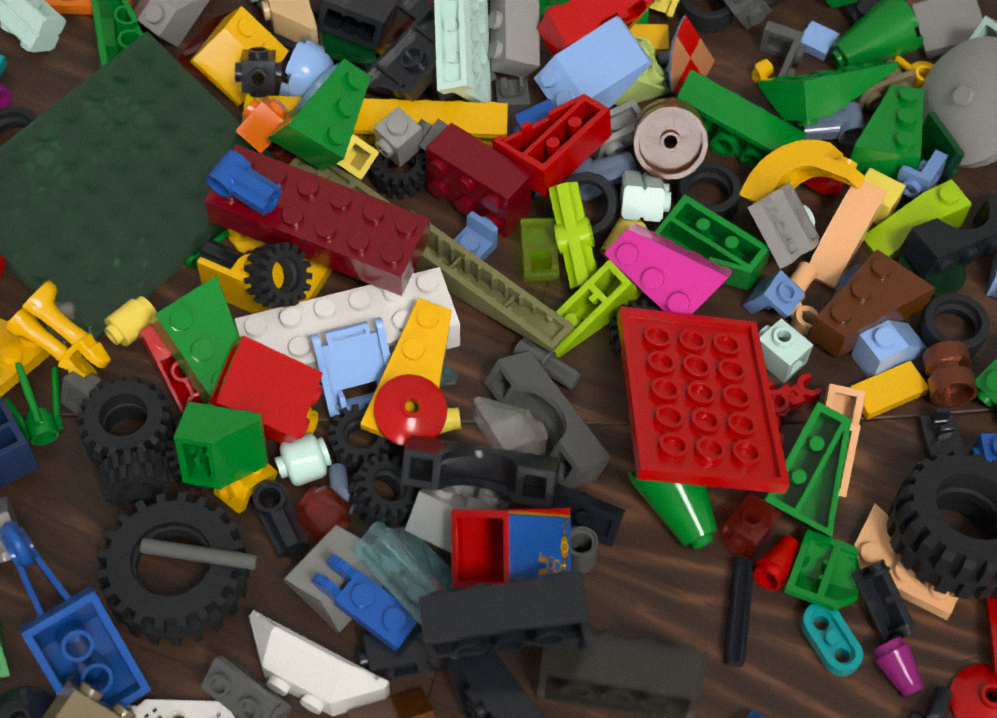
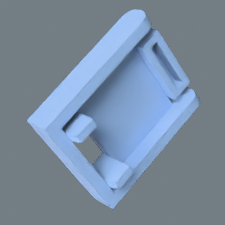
[310,317,391,418]

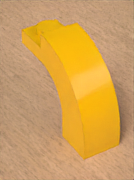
[740,140,866,204]

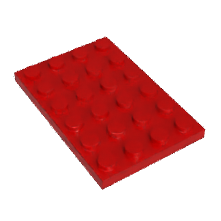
[617,306,790,494]

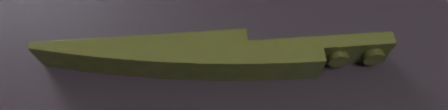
[289,156,574,352]

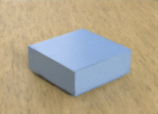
[801,21,840,61]

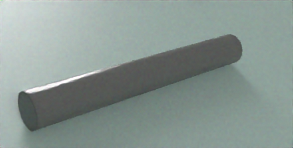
[140,538,259,570]

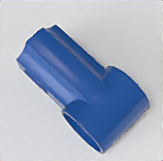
[205,150,282,215]

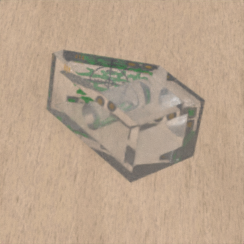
[473,396,548,455]

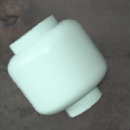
[274,433,332,486]

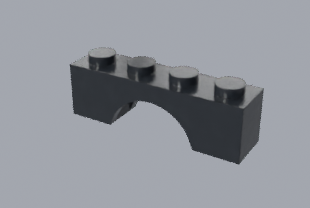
[899,194,997,279]
[401,435,561,508]

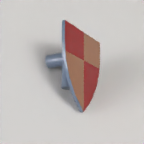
[658,15,715,93]

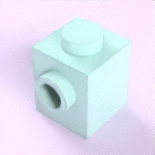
[759,318,813,383]

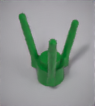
[4,362,64,446]

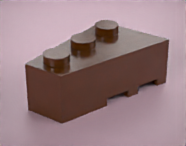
[809,249,935,358]

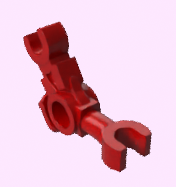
[769,373,823,448]

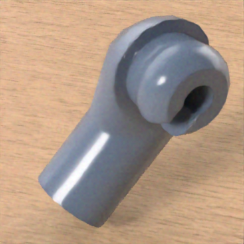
[328,463,358,515]

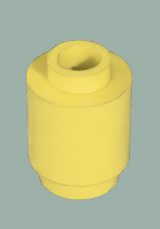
[104,296,157,347]

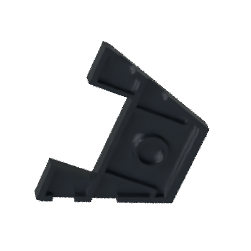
[352,0,437,102]

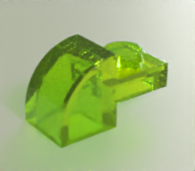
[520,218,559,282]

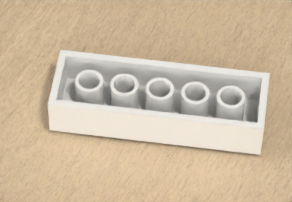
[235,267,460,382]

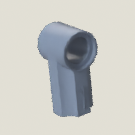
[799,102,866,145]
[569,151,637,201]

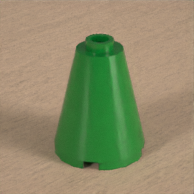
[830,0,923,68]
[628,471,718,550]

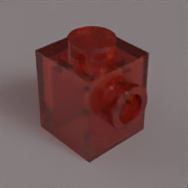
[720,492,782,560]

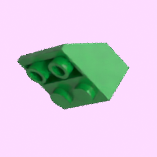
[174,402,268,489]

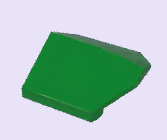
[784,529,860,611]

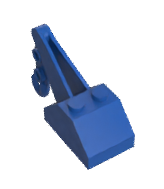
[0,520,152,707]

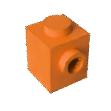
[236,96,289,153]

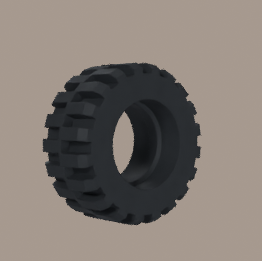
[886,451,997,599]

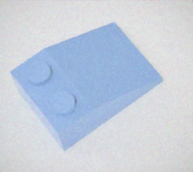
[534,16,653,108]

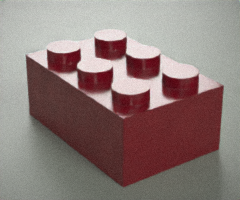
[426,122,533,238]

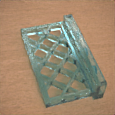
[352,521,466,660]

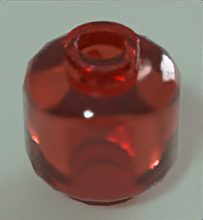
[295,485,352,541]

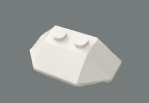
[249,610,390,716]

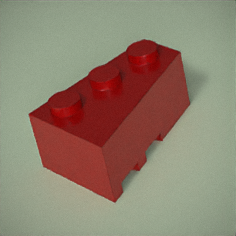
[492,94,611,198]

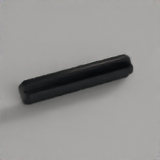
[723,557,755,667]

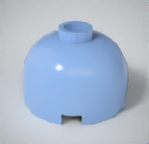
[279,38,334,97]

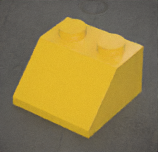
[190,6,289,106]

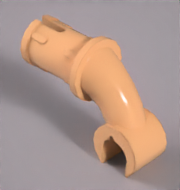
[790,262,818,335]

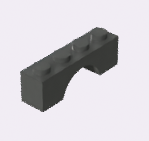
[484,351,612,489]

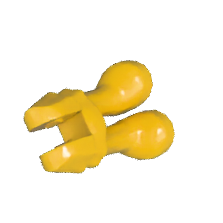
[5,280,111,378]

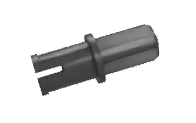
[513,337,581,389]

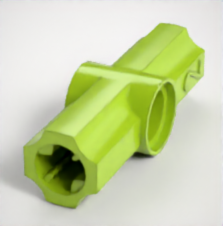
[549,181,598,289]

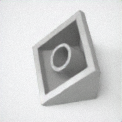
[283,525,390,633]

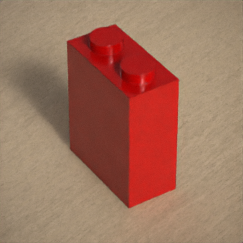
[208,335,323,443]

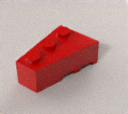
[536,0,655,57]

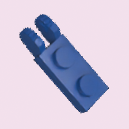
[311,554,421,651]

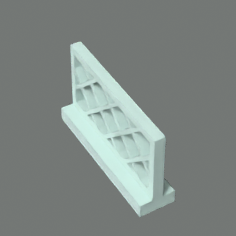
[434,0,491,102]

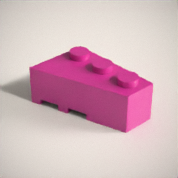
[604,223,734,314]

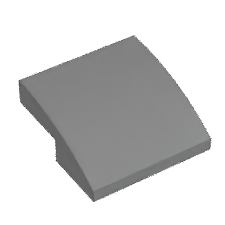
[912,0,983,59]
[748,182,821,269]

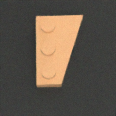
[854,504,958,620]

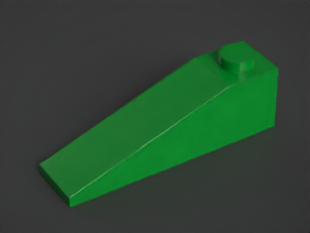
[758,62,898,126]

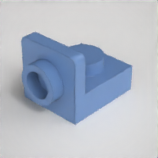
[896,150,948,198]
[454,211,498,261]
[742,270,804,318]

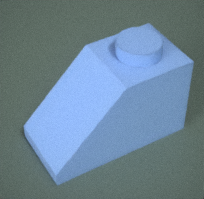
[851,320,927,378]

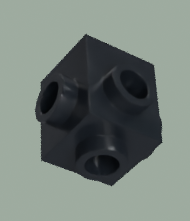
[235,47,283,97]

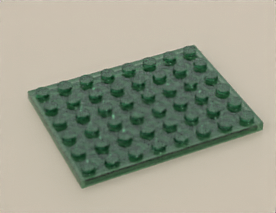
[0,32,277,341]

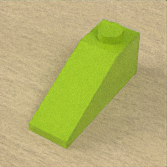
[862,179,972,259]
[554,259,643,358]

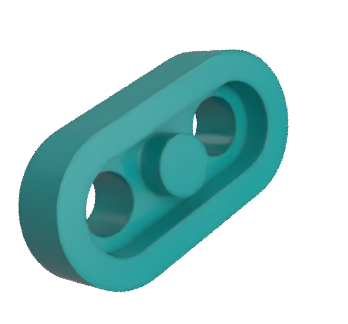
[801,604,863,677]

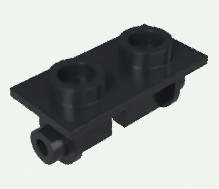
[851,559,916,644]

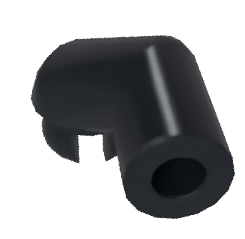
[907,686,953,718]

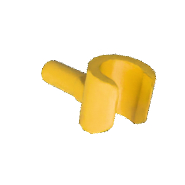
[894,56,932,88]
[751,59,774,104]

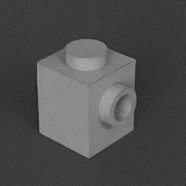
[374,106,423,167]

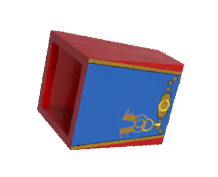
[451,508,571,589]

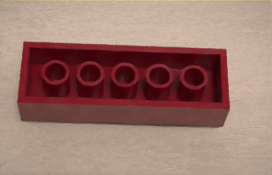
[204,144,430,296]

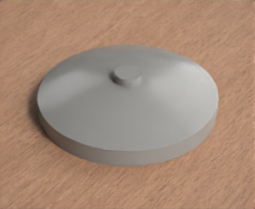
[921,36,997,168]

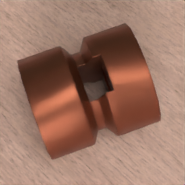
[922,341,978,407]

